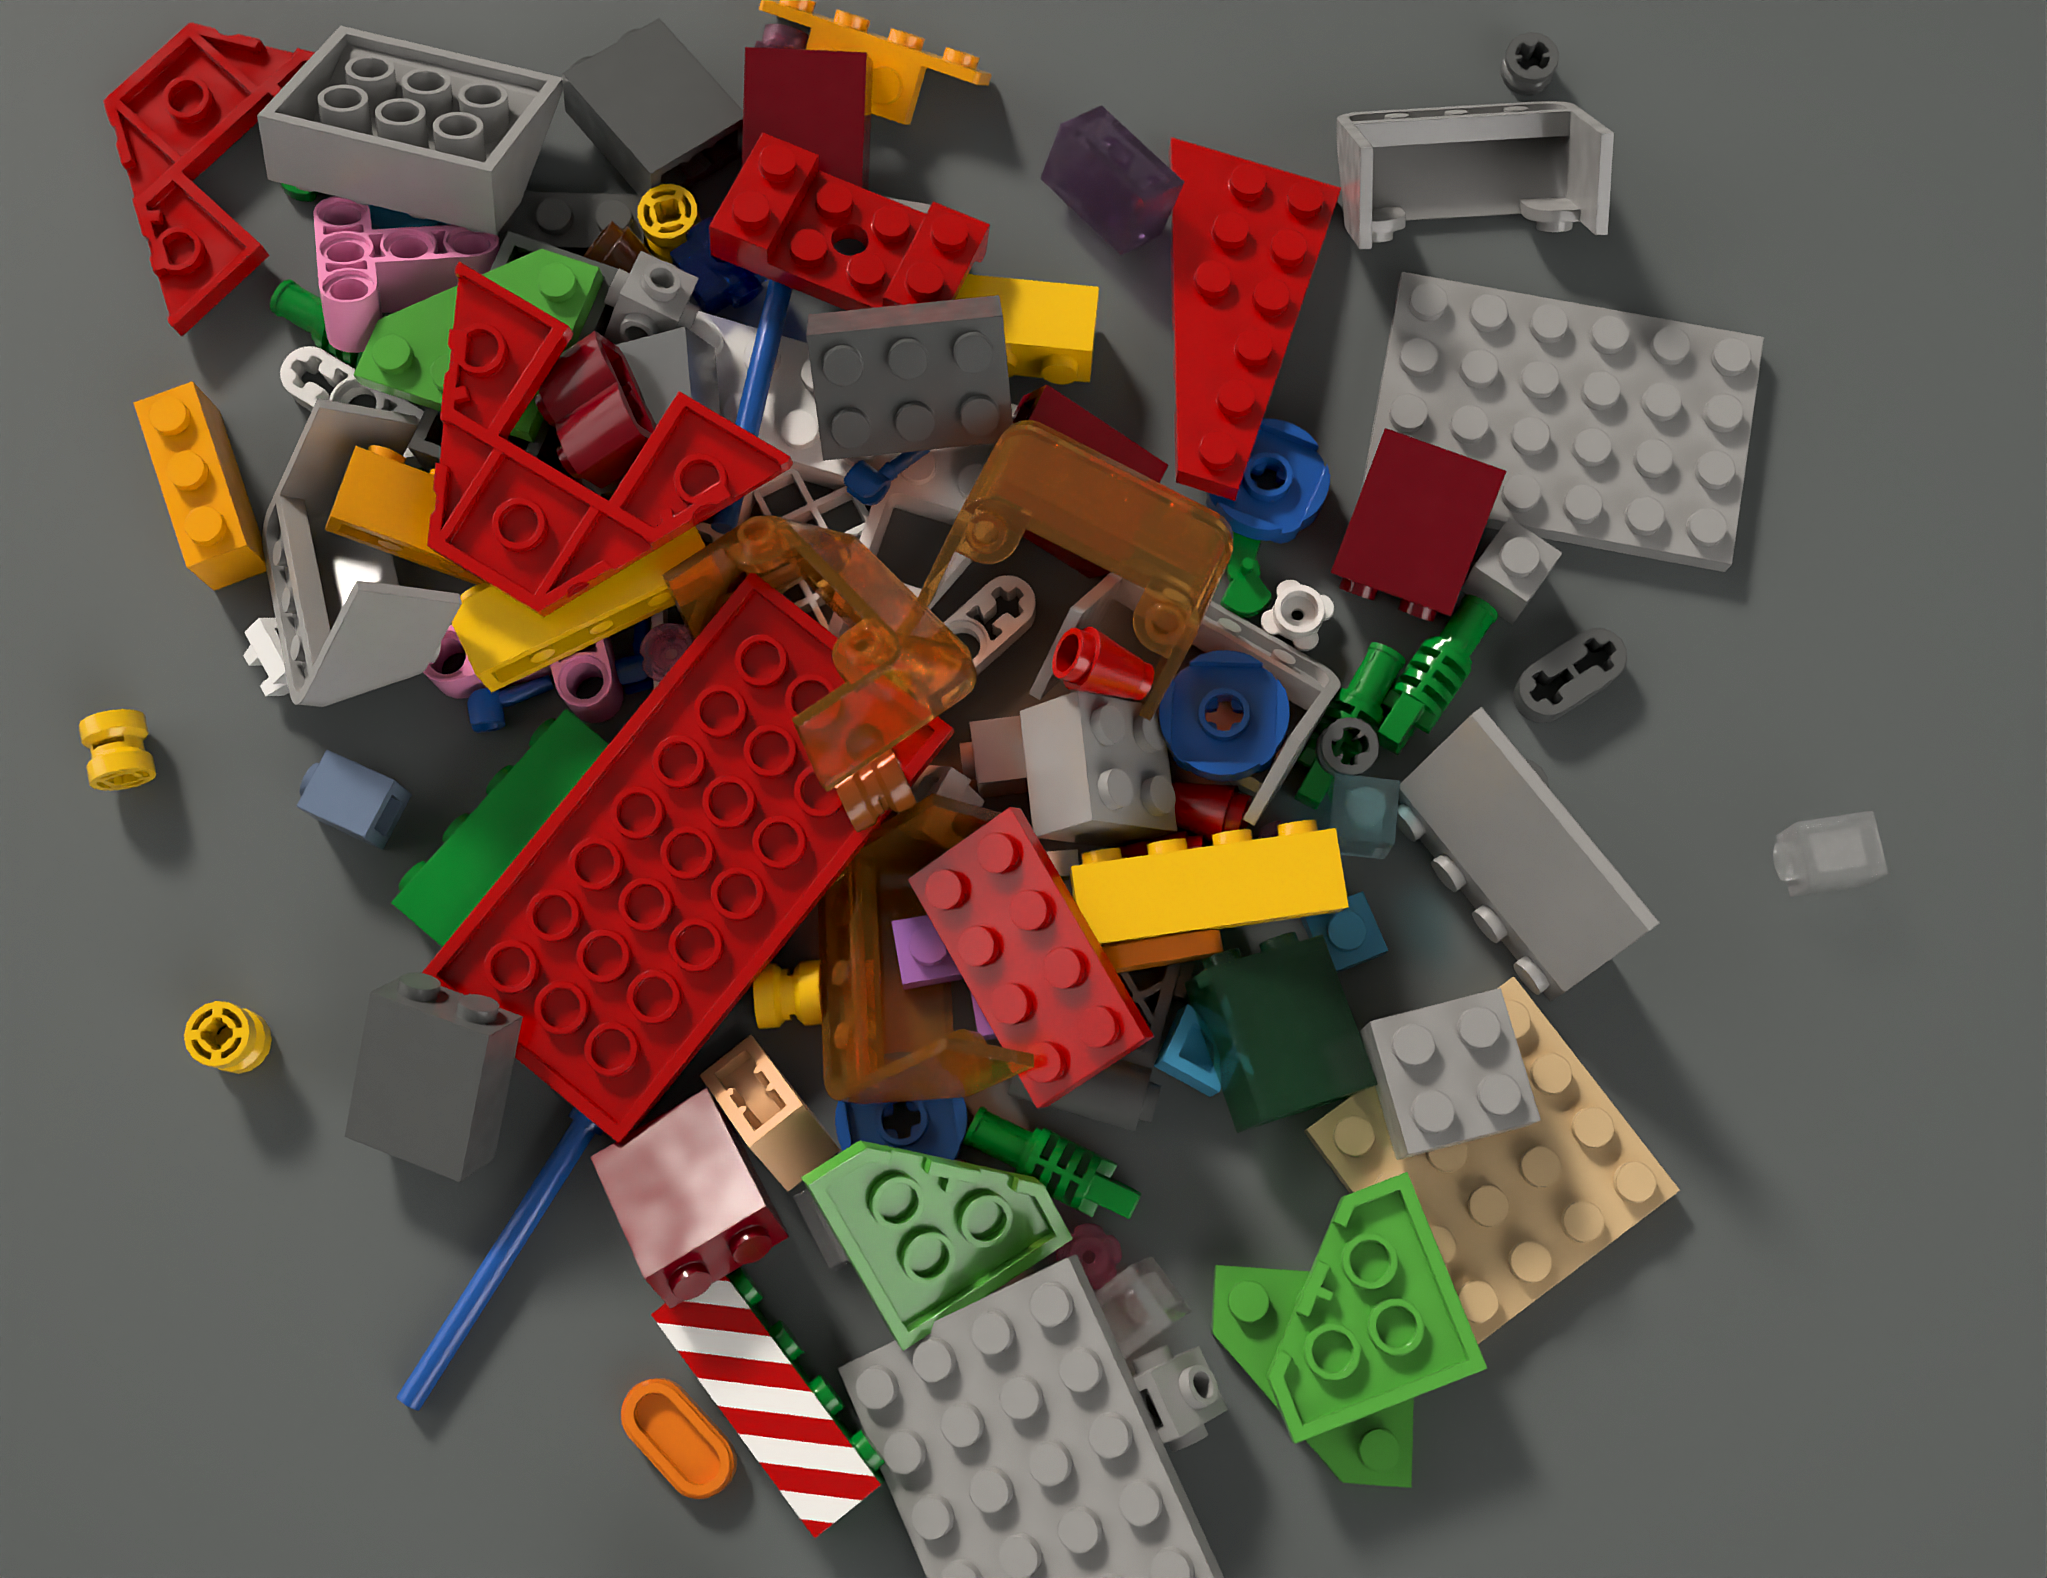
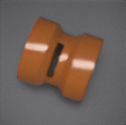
[829,744,918,833]

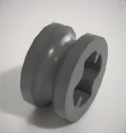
[1501,32,1559,95]
[1315,717,1379,779]

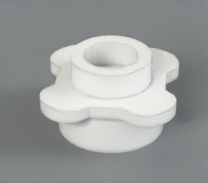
[1261,580,1334,651]

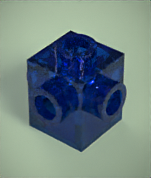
[670,217,768,315]

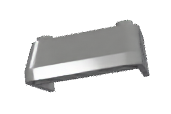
[1337,101,1614,249]
[262,398,462,707]
[1029,561,1341,825]

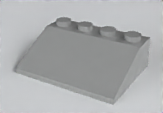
[257,26,563,235]
[1389,707,1660,1002]

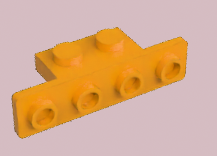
[759,0,992,125]

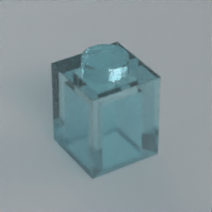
[1323,773,1400,860]

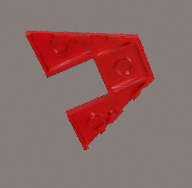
[103,22,315,337]
[427,262,793,617]

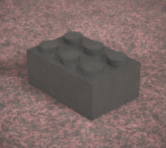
[806,295,1014,461]

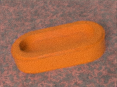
[1101,929,1224,973]
[621,1378,737,1499]

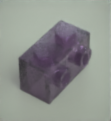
[1040,105,1184,256]

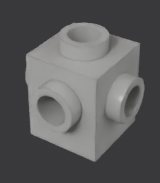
[604,251,700,345]
[1131,1345,1228,1452]

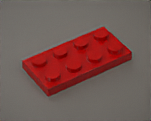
[907,807,1154,1109]

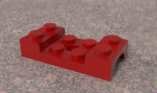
[709,132,990,311]

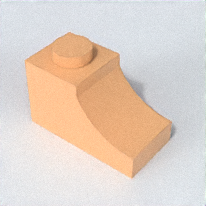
[700,1035,840,1192]

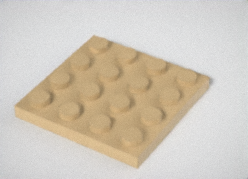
[1304,976,1680,1344]

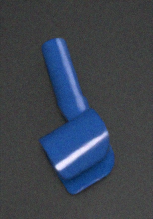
[844,450,930,506]
[615,617,654,695]
[467,675,554,733]

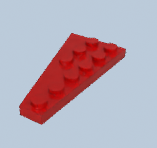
[1169,137,1341,501]

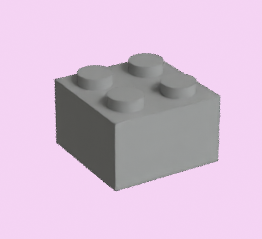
[1020,691,1177,848]
[1359,988,1541,1160]

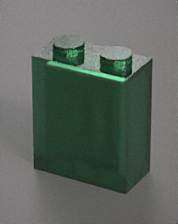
[1184,932,1378,1133]

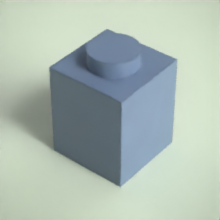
[296,750,412,850]

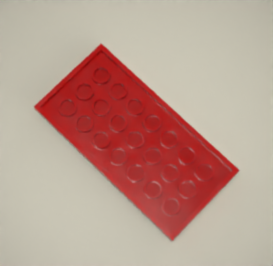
[422,570,955,1144]

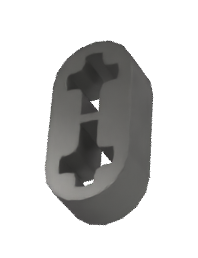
[1513,628,1627,723]

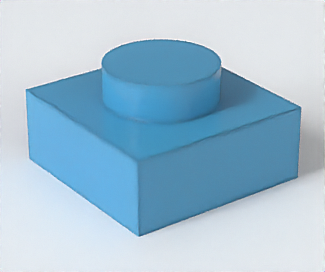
[1301,891,1388,977]
[1154,1004,1244,1097]

